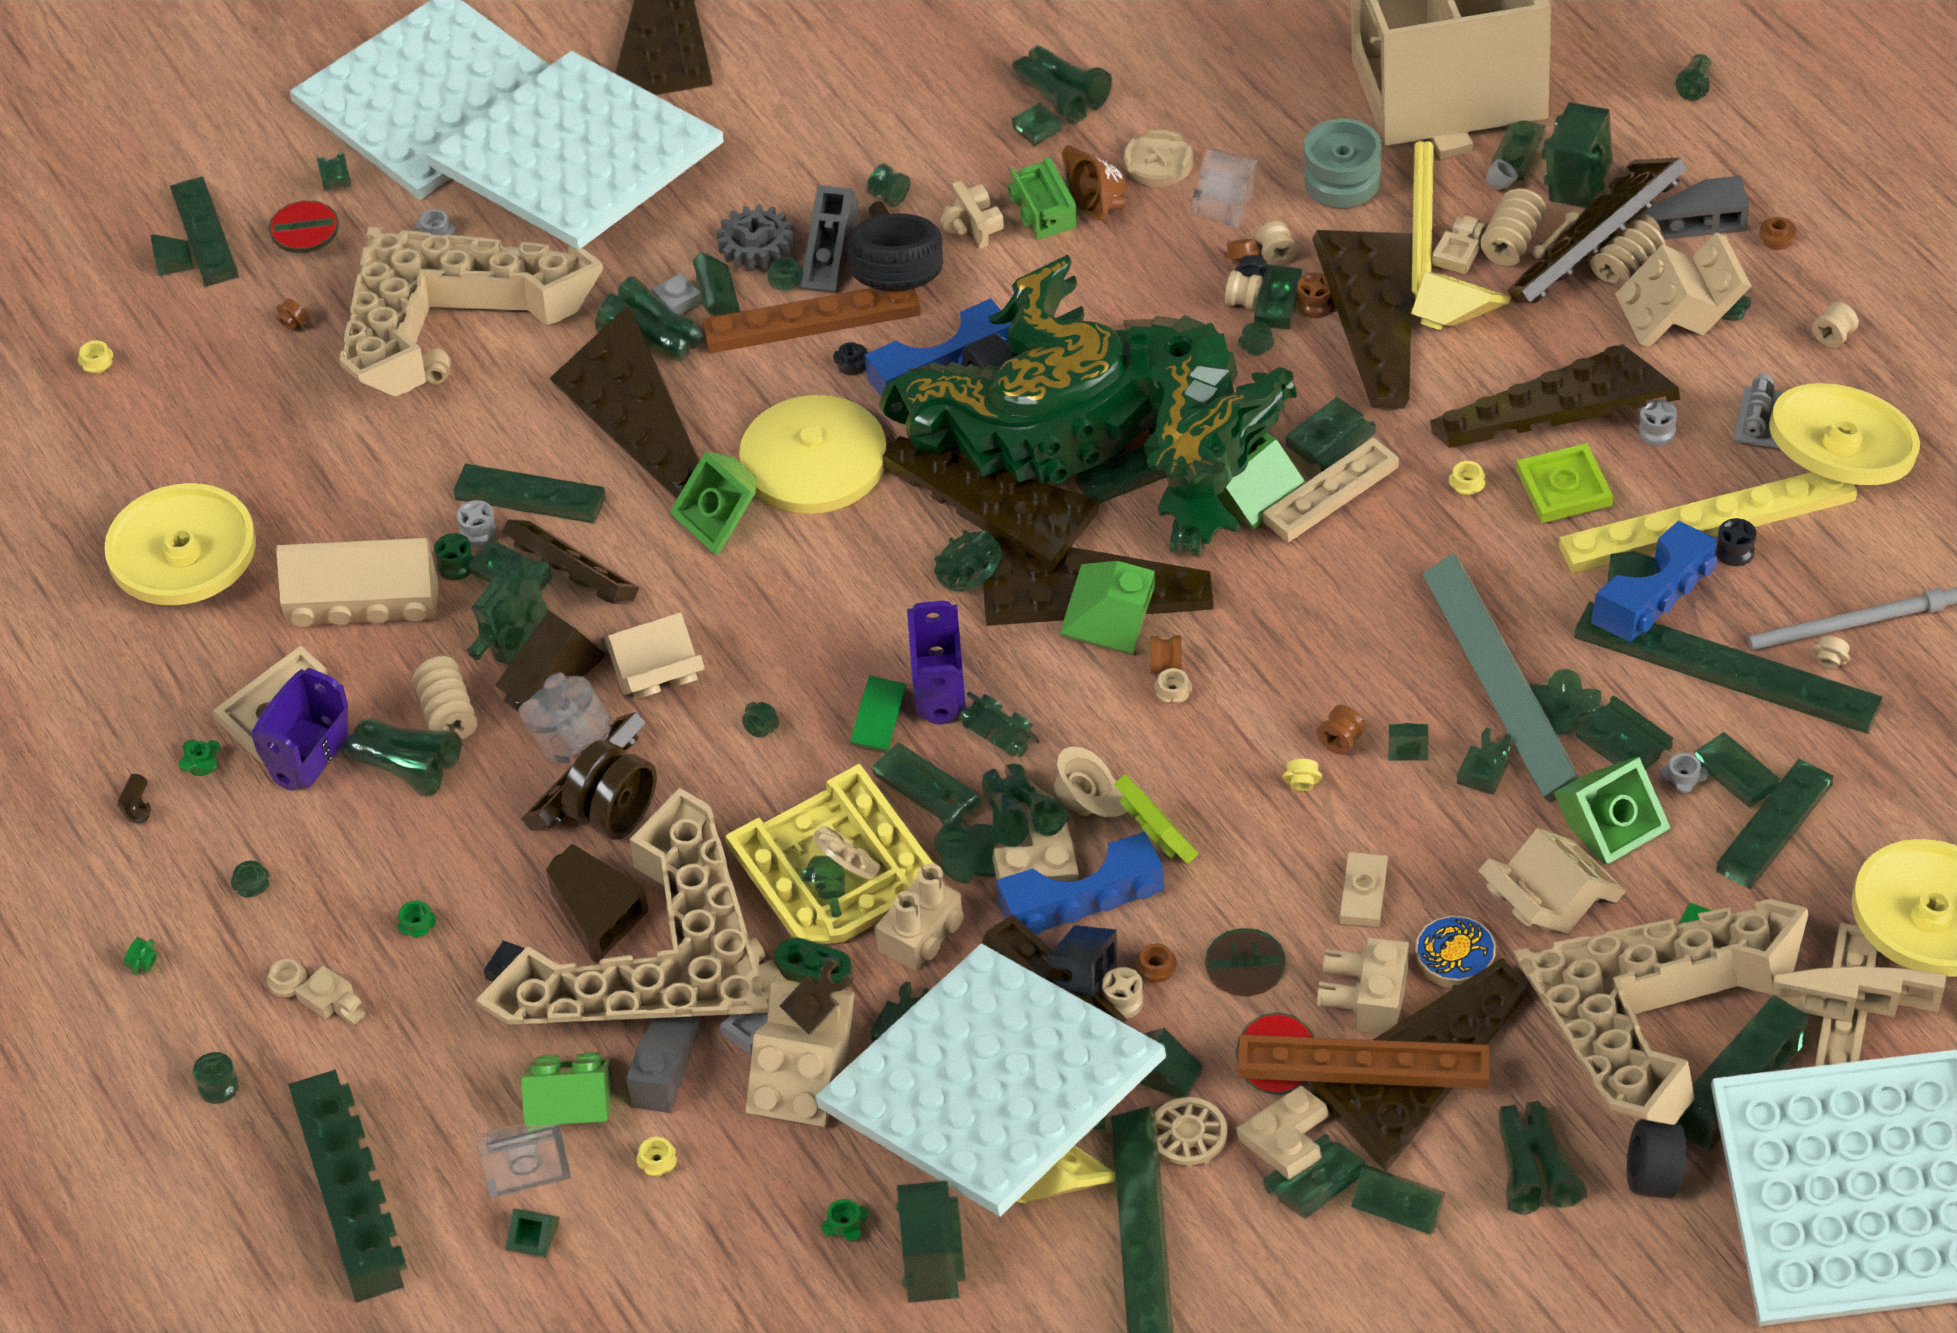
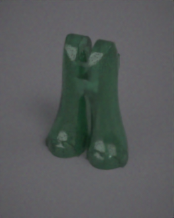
[1012,45,1112,124]
[595,276,705,362]
[342,718,463,797]
[981,763,1068,847]
[1498,1100,1587,1215]

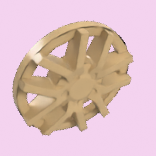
[812,826,880,880]
[1149,1097,1227,1168]

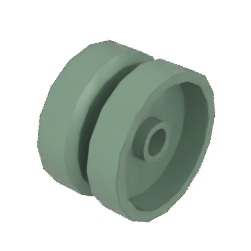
[1304,118,1382,208]

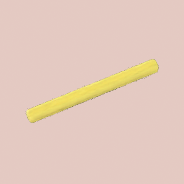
[1411,141,1433,300]

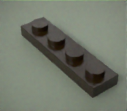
[502,519,640,604]
[521,712,646,830]
[982,915,1127,1024]

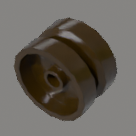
[561,740,657,840]

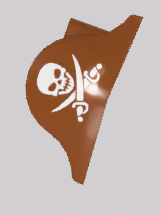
[1061,145,1126,221]

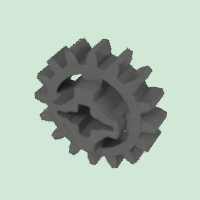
[716,204,794,271]

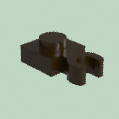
[779,960,854,1035]

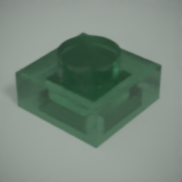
[1012,102,1061,146]
[1388,723,1428,761]

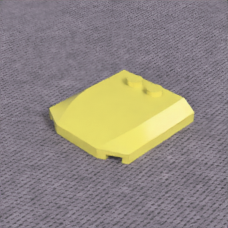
[725,764,933,944]

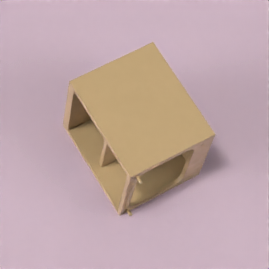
[1351,0,1551,146]

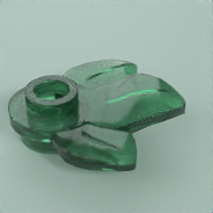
[1529,668,1601,735]
[934,823,1003,884]

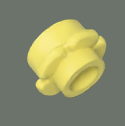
[78,340,113,373]
[1449,461,1486,495]
[1283,759,1322,791]
[636,1137,677,1176]

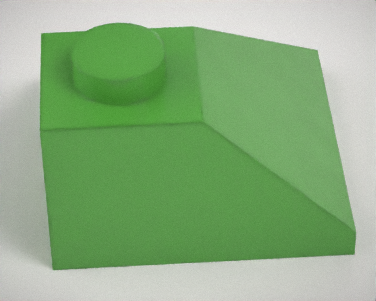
[669,451,756,555]
[1060,561,1155,656]
[1554,757,1671,864]

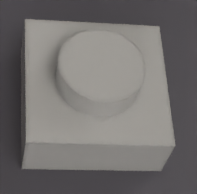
[652,273,702,319]
[720,1013,768,1055]

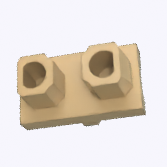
[940,180,1004,249]

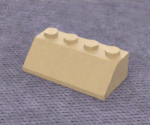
[276,538,439,627]

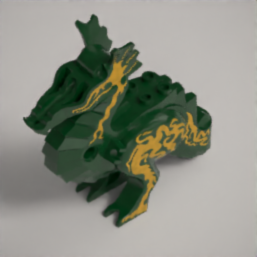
[879,255,1297,544]

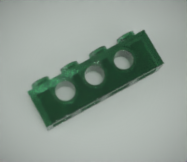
[1677,995,1808,1152]

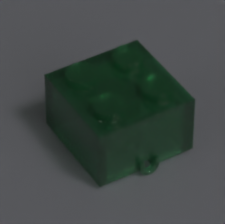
[1542,102,1613,208]
[895,1180,966,1303]

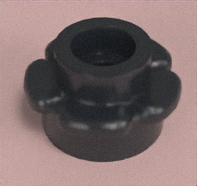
[1235,255,1270,283]
[833,342,868,375]

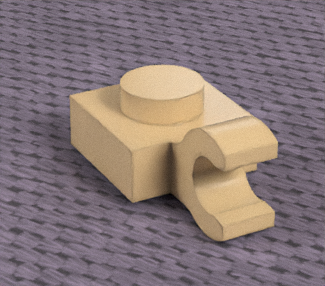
[295,965,365,1026]

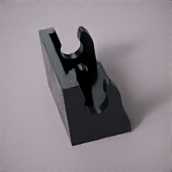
[1049,925,1117,997]

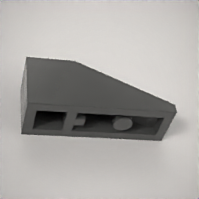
[1643,176,1749,240]
[801,185,859,293]
[626,1016,703,1113]

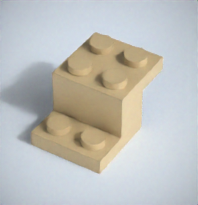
[1615,232,1752,348]
[600,612,705,699]
[1478,828,1626,934]
[745,979,854,1127]

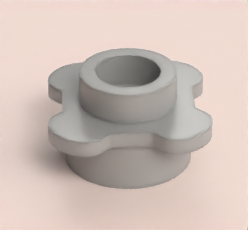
[415,209,455,236]
[1660,753,1708,794]

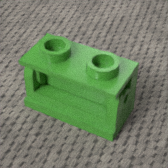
[1007,157,1077,240]

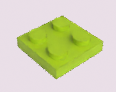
[1516,443,1613,523]
[1114,774,1199,864]

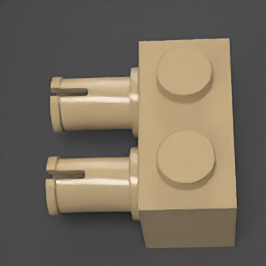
[875,864,964,972]
[1317,938,1409,1035]

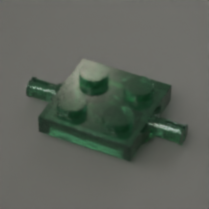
[467,556,551,664]

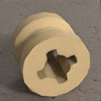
[1255,221,1297,267]
[1225,270,1263,311]
[1812,301,1859,348]
[1102,967,1143,1018]

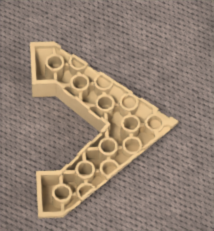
[339,227,603,397]
[475,787,769,1025]
[1513,899,1808,1125]

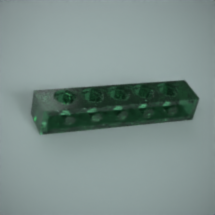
[288,1069,408,1303]

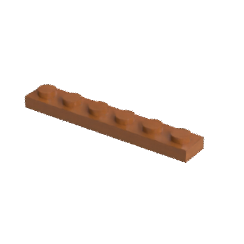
[702,288,920,354]
[1238,1035,1490,1089]

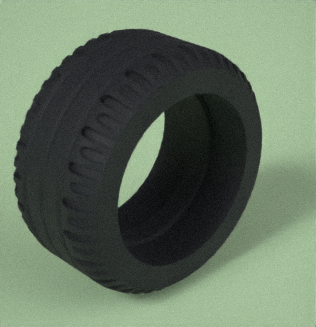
[848,213,943,291]

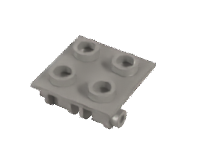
[1733,373,1784,449]

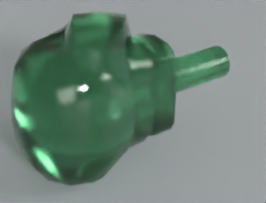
[801,856,845,918]

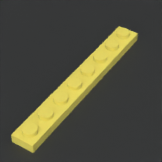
[1559,472,1857,574]

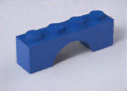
[865,298,1011,405]
[1591,520,1717,642]
[996,832,1164,935]

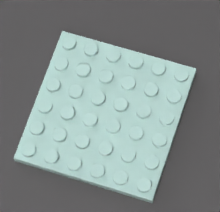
[290,0,550,200]
[426,51,723,250]
[815,944,1166,1217]
[1711,1050,1957,1326]

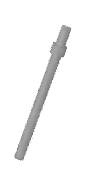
[1747,588,1957,651]

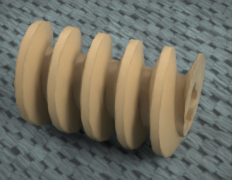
[1480,188,1547,266]
[1590,213,1665,288]
[413,656,478,742]

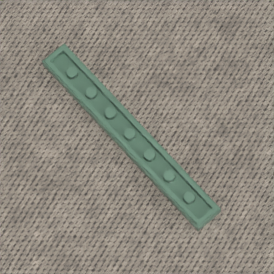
[1422,553,1580,802]

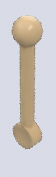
[1532,212,1579,259]

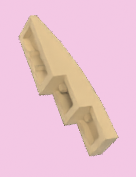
[1769,966,1947,1022]

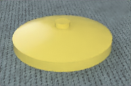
[1769,383,1920,485]
[739,395,887,514]
[105,483,256,605]
[1852,839,1957,977]

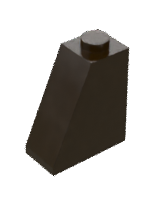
[495,610,606,716]
[546,844,649,964]

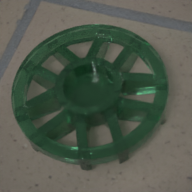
[933,530,1001,592]

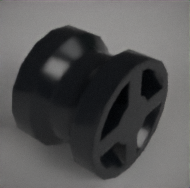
[1716,518,1757,567]

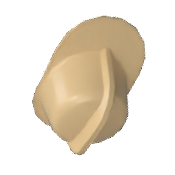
[1054,746,1127,818]

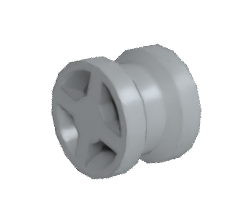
[1638,399,1677,447]
[456,500,497,548]

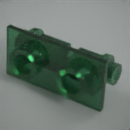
[959,691,1040,757]

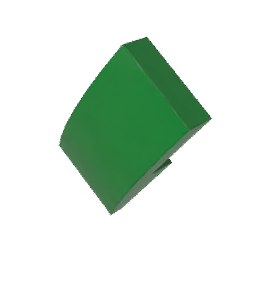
[850,675,907,754]

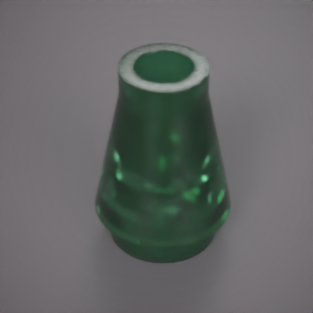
[1675,54,1711,101]

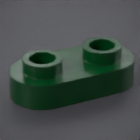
[774,938,853,983]

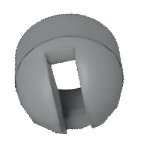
[1486,159,1518,190]

